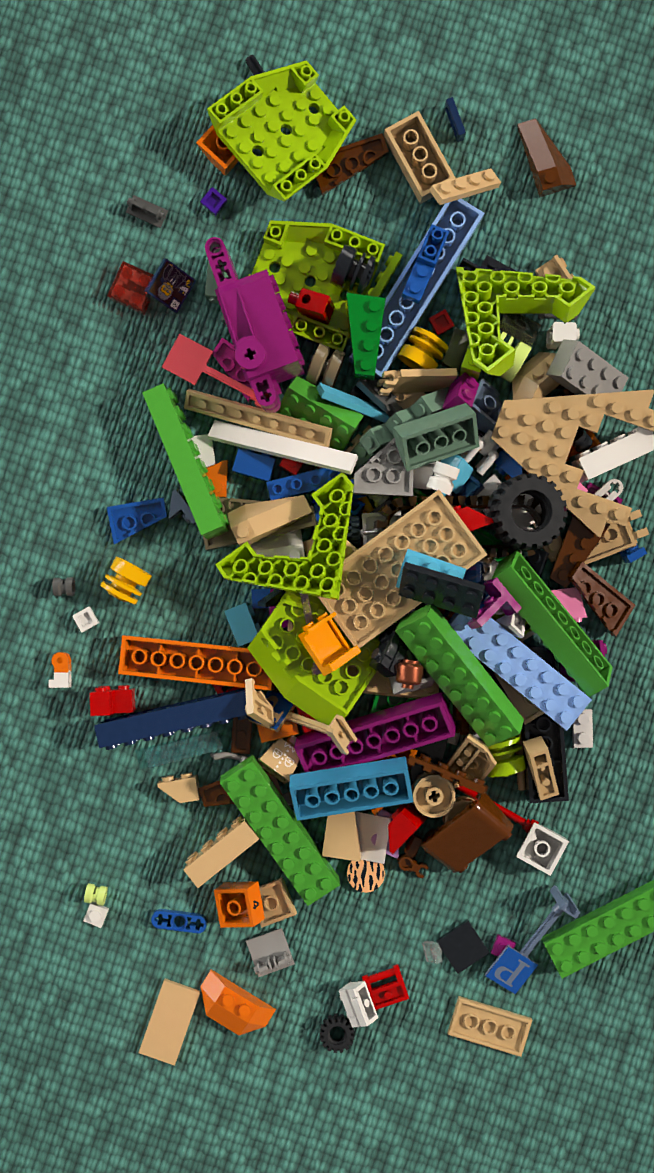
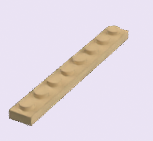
[184,389,333,447]

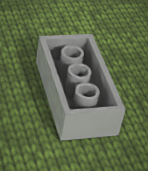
[546,339,628,395]

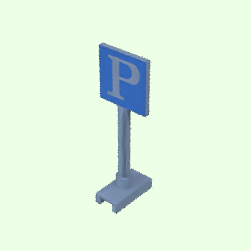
[485,885,580,994]

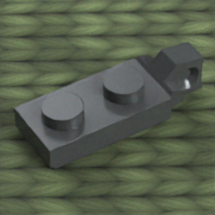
[355,377,404,417]

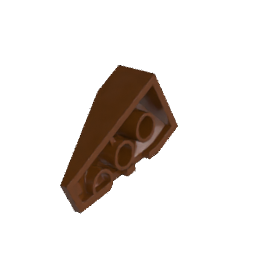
[517,118,576,198]

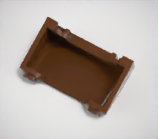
[420,793,514,873]

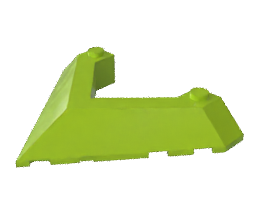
[456,267,595,376]
[215,472,354,600]

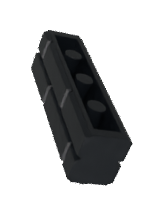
[369,604,424,677]

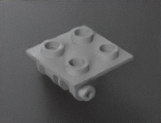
[246,928,295,977]

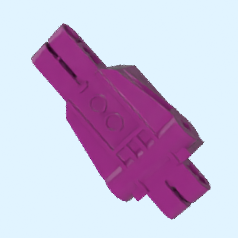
[205,237,305,413]

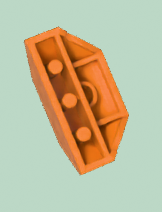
[201,970,276,1035]

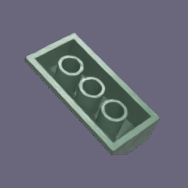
[393,403,480,471]

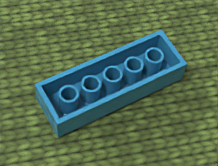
[289,756,413,821]

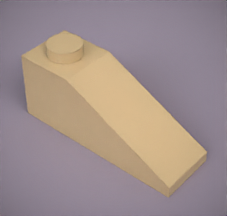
[523,736,559,800]

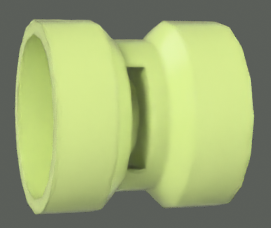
[84,883,108,906]

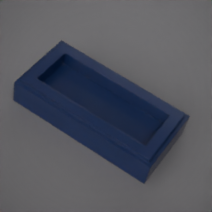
[444,97,466,142]

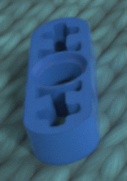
[151,909,208,933]

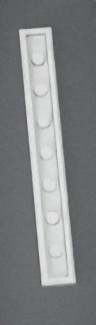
[208,420,358,475]

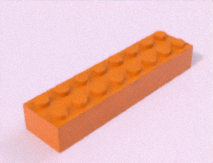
[118,635,275,691]

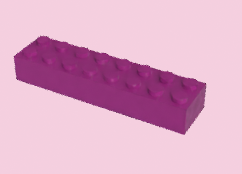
[294,692,456,772]

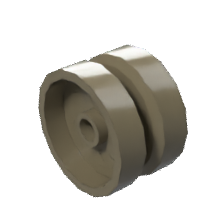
[306,343,346,388]

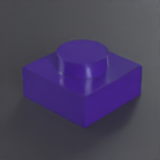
[200,187,227,216]

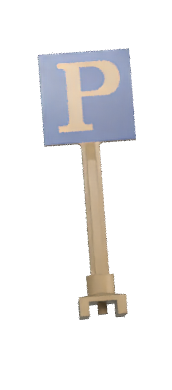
[248,690,357,755]

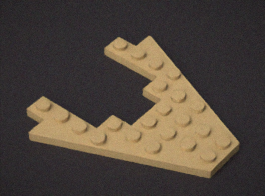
[491,390,654,537]

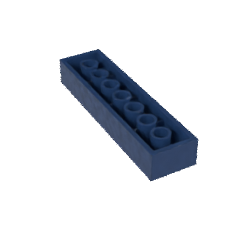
[94,688,250,750]

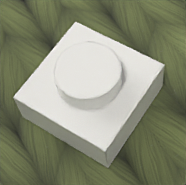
[72,606,99,633]
[83,902,109,928]

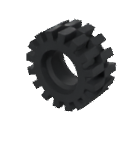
[320,1013,355,1053]

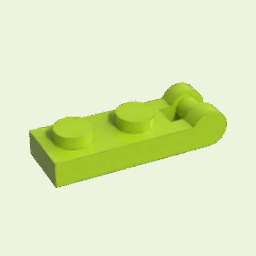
[368,251,403,297]

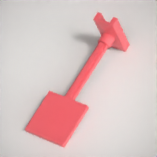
[162,334,270,409]

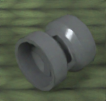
[52,577,75,596]

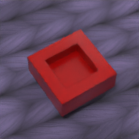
[428,309,455,336]

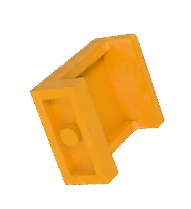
[298,612,361,676]

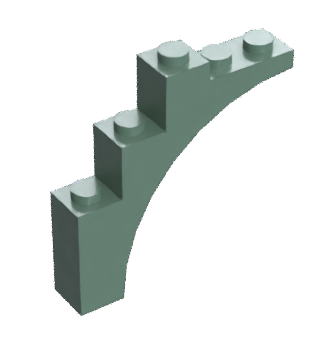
[350,387,449,474]

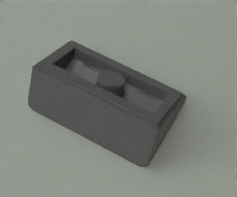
[441,327,469,372]

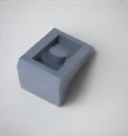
[169,489,196,525]

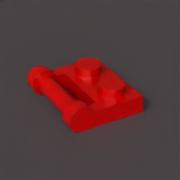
[362,964,409,1010]

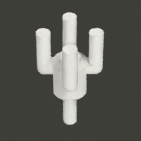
[461,429,500,476]

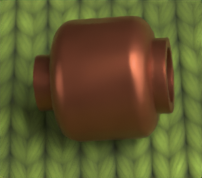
[396,659,423,689]

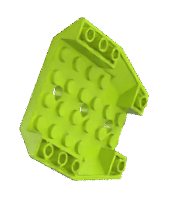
[207,60,357,202]
[248,220,385,352]
[247,591,386,725]

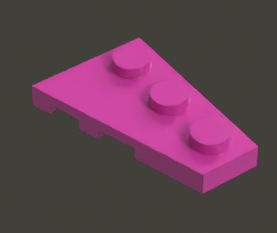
[212,337,252,403]

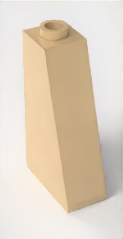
[322,812,362,862]

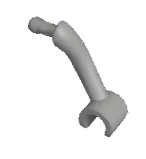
[210,752,248,763]

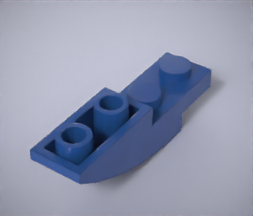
[401,224,450,304]

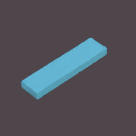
[316,382,389,422]

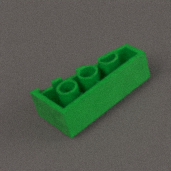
[346,293,386,380]

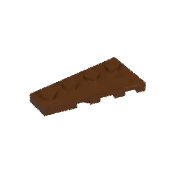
[316,133,389,196]

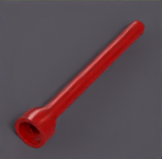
[455,785,539,833]

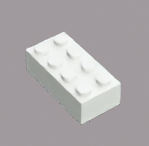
[571,427,654,483]

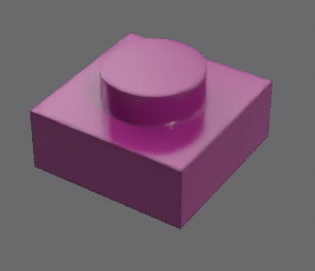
[490,934,516,956]

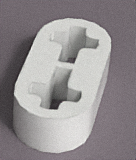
[594,479,623,501]

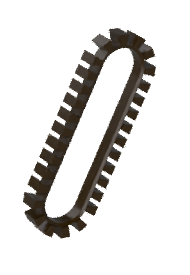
[373,495,545,559]

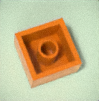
[214,881,265,928]

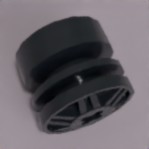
[330,244,376,295]

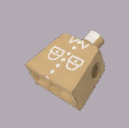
[257,735,299,784]

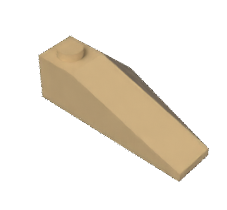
[227,495,313,546]

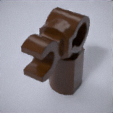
[397,833,429,878]

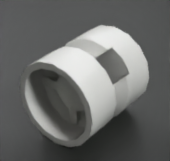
[426,461,460,495]

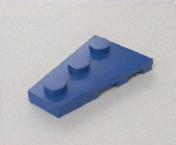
[107,497,168,545]

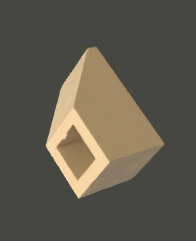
[157,772,201,803]

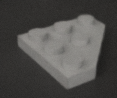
[353,438,414,497]

